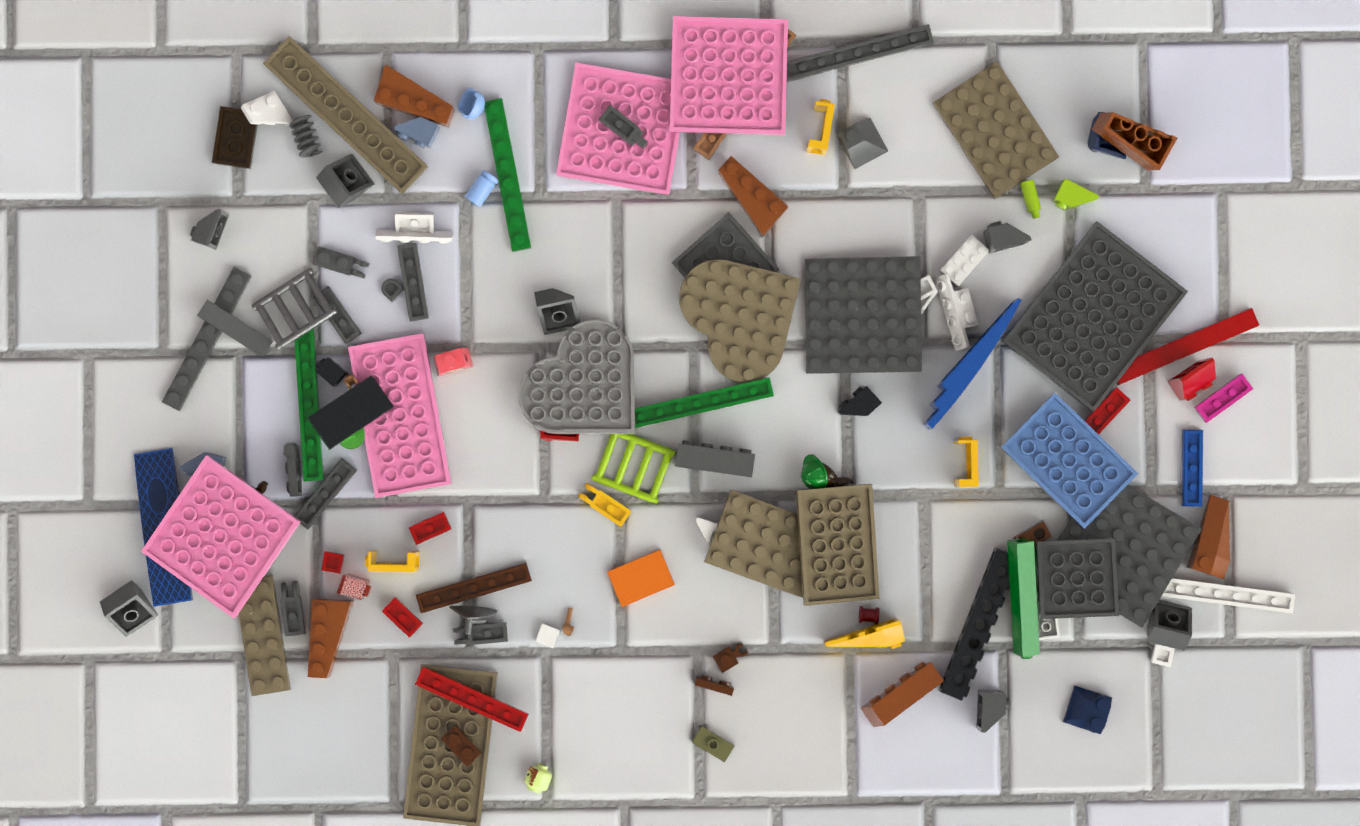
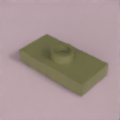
[692,726,735,762]

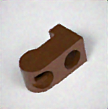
[1013,520,1052,546]

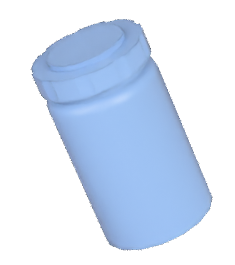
[464,170,498,207]

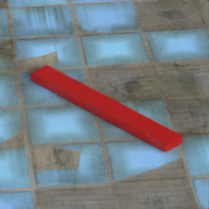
[1117,308,1260,385]

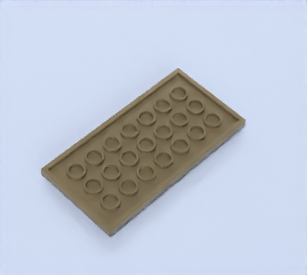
[403,664,498,826]

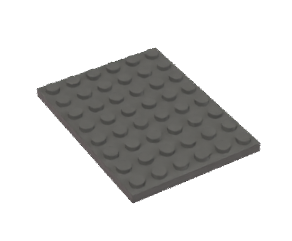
[1002,221,1188,412]

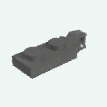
[598,105,648,149]

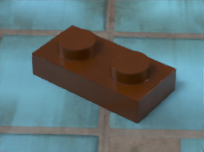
[695,674,734,696]
[441,725,482,767]

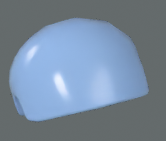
[458,88,485,119]

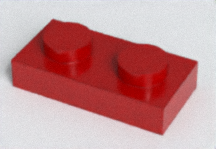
[409,512,452,545]
[382,597,423,638]

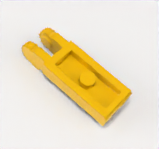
[578,482,632,527]

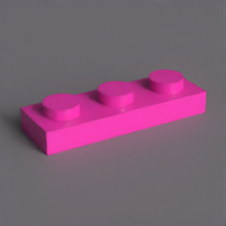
[1194,374,1253,423]

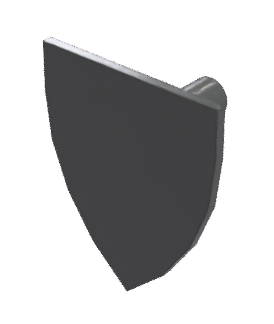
[449,606,498,635]

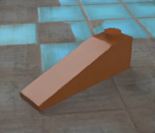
[1187,495,1230,579]

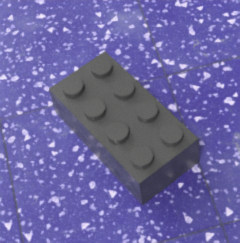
[675,440,755,477]

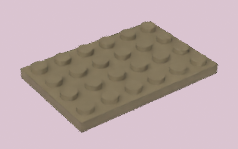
[932,62,1059,199]
[796,484,880,606]
[704,489,803,598]

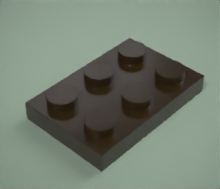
[212,106,258,169]

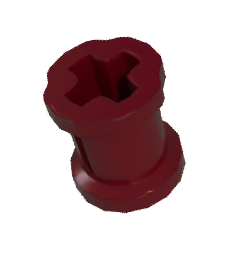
[858,606,880,625]

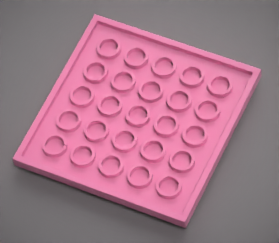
[670,16,788,135]
[556,63,680,195]
[141,455,301,618]

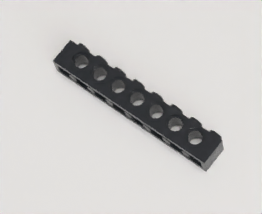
[938,548,1010,701]

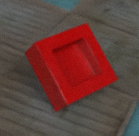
[321,551,344,574]

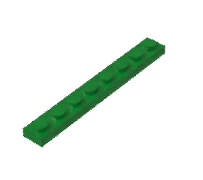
[484,98,531,252]
[295,329,324,482]
[635,377,774,428]

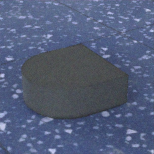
[381,279,404,302]

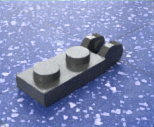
[313,246,369,279]
[283,443,302,497]
[281,581,306,637]
[453,622,508,645]

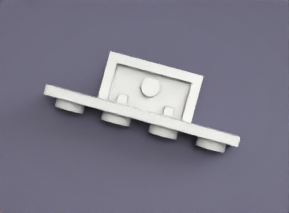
[375,212,453,244]
[935,274,979,351]

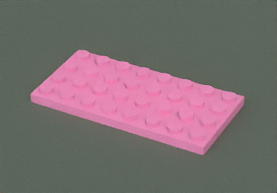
[348,333,452,498]

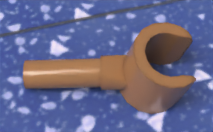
[344,374,359,389]
[562,608,574,636]

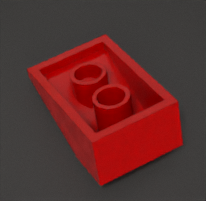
[1167,358,1216,401]

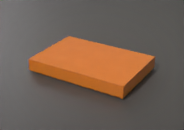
[607,550,675,607]

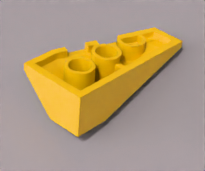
[823,618,905,649]

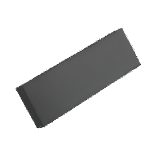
[313,286,362,344]

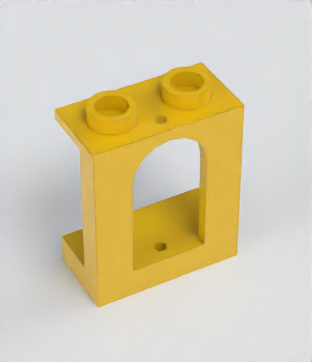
[806,99,835,155]
[953,436,979,487]
[365,551,420,572]

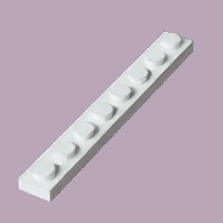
[1162,578,1295,613]

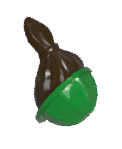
[800,454,853,489]

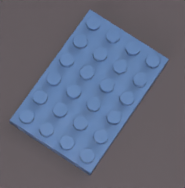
[1000,393,1139,529]

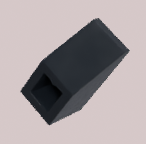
[837,386,882,416]

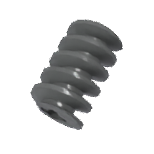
[289,115,323,158]

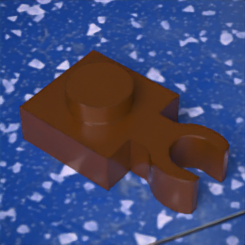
[713,643,748,673]

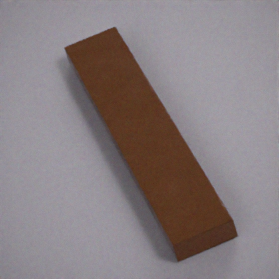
[416,563,532,613]

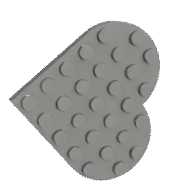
[518,320,635,434]

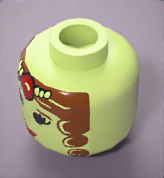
[524,763,552,793]

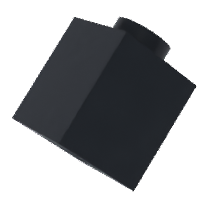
[315,357,348,387]

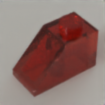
[337,573,372,600]

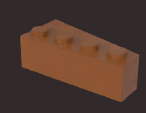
[374,64,455,128]
[1092,112,1178,171]
[718,156,789,237]
[308,599,354,678]
[860,662,944,727]

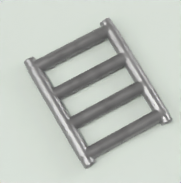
[252,268,337,350]

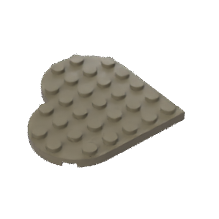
[679,259,801,382]

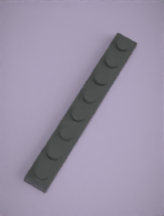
[786,24,934,83]
[162,267,252,411]

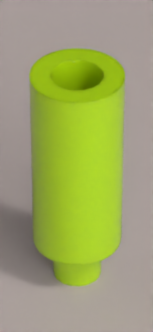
[1020,179,1041,219]

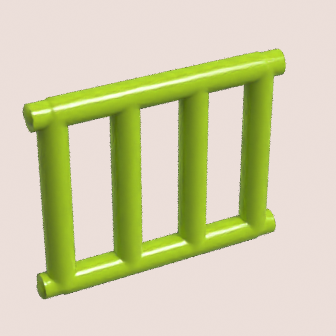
[591,434,676,504]

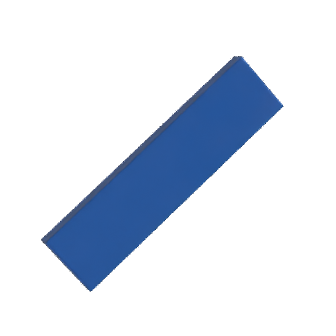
[1182,430,1203,507]

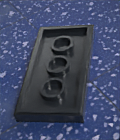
[307,375,394,450]

